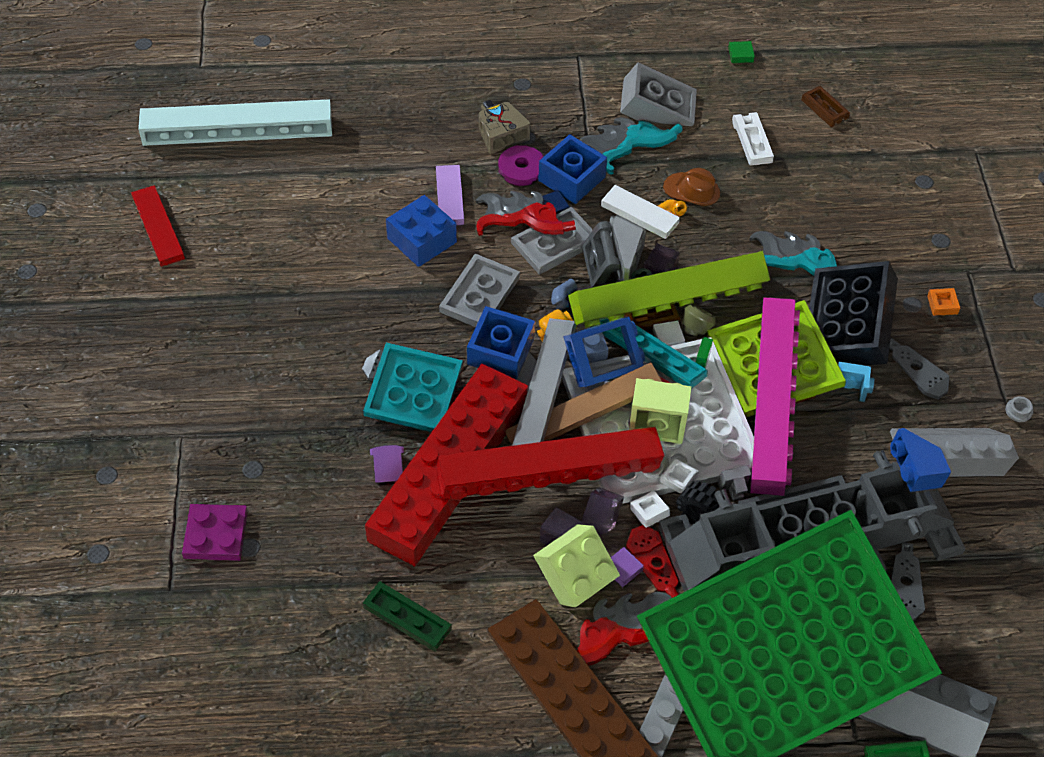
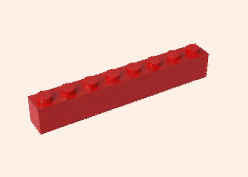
[436,427,664,500]

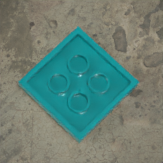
[363,342,463,432]

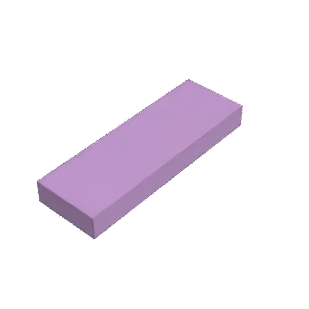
[436,165,464,225]

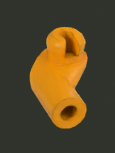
[658,200,687,217]

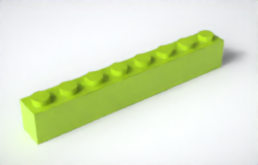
[568,251,770,328]

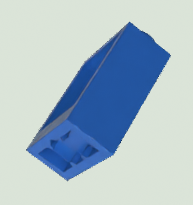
[563,317,645,387]

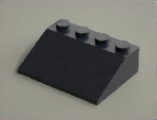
[809,261,898,366]

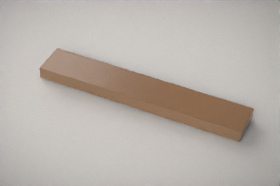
[505,363,662,446]

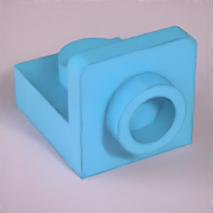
[838,362,875,402]

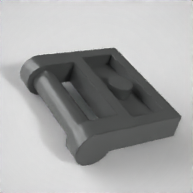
[582,221,620,288]

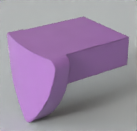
[370,445,404,483]

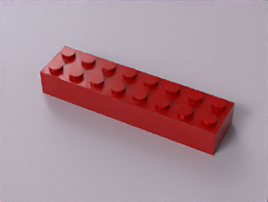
[365,364,528,567]

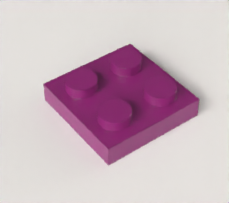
[182,504,248,561]

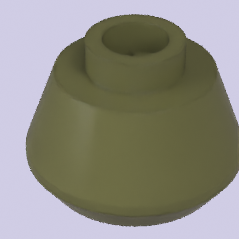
[682,304,716,337]

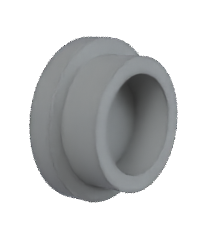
[1005,396,1033,422]

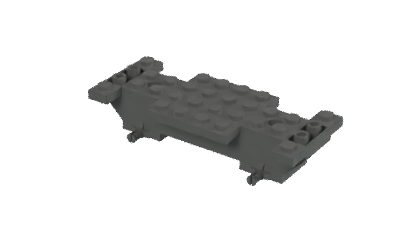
[658,450,966,592]

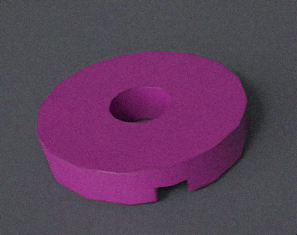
[498,146,544,186]

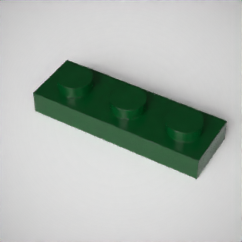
[363,581,452,652]

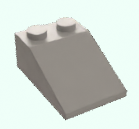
[620,62,697,126]
[609,214,646,282]

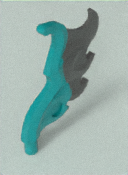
[579,117,683,175]
[749,231,837,276]

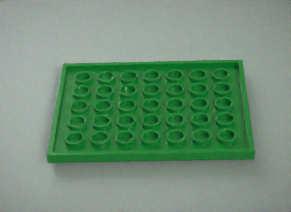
[637,510,942,757]

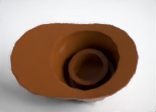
[663,168,720,206]

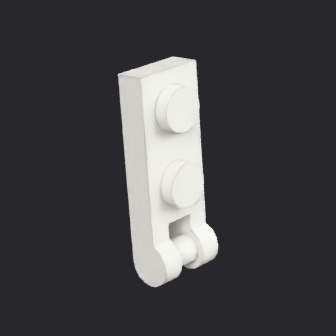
[732,112,774,166]

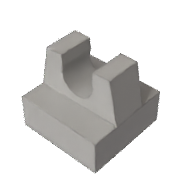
[718,465,752,501]

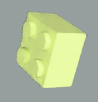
[629,378,692,444]
[533,524,620,608]

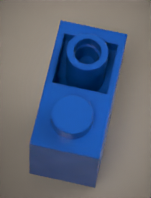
[890,428,951,492]

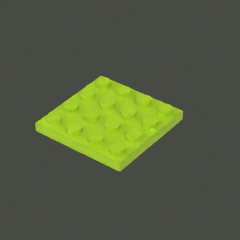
[707,300,846,417]

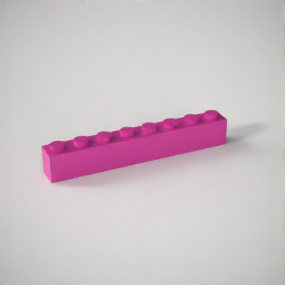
[750,297,800,496]

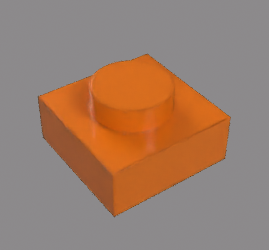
[927,288,960,316]

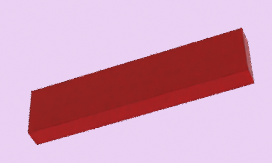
[131,185,185,267]

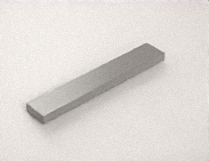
[512,318,576,446]

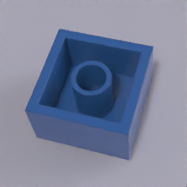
[538,134,607,204]
[386,195,457,267]
[467,306,535,380]

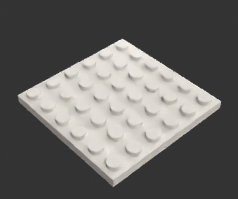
[562,337,754,507]

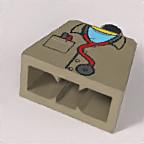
[479,100,530,155]

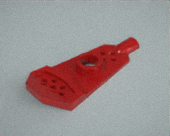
[626,525,679,598]

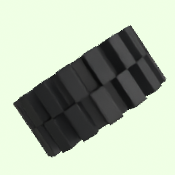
[676,480,719,524]

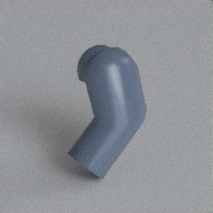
[551,279,577,310]

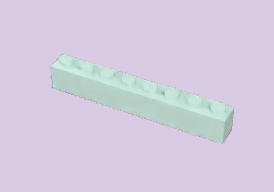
[138,99,332,146]

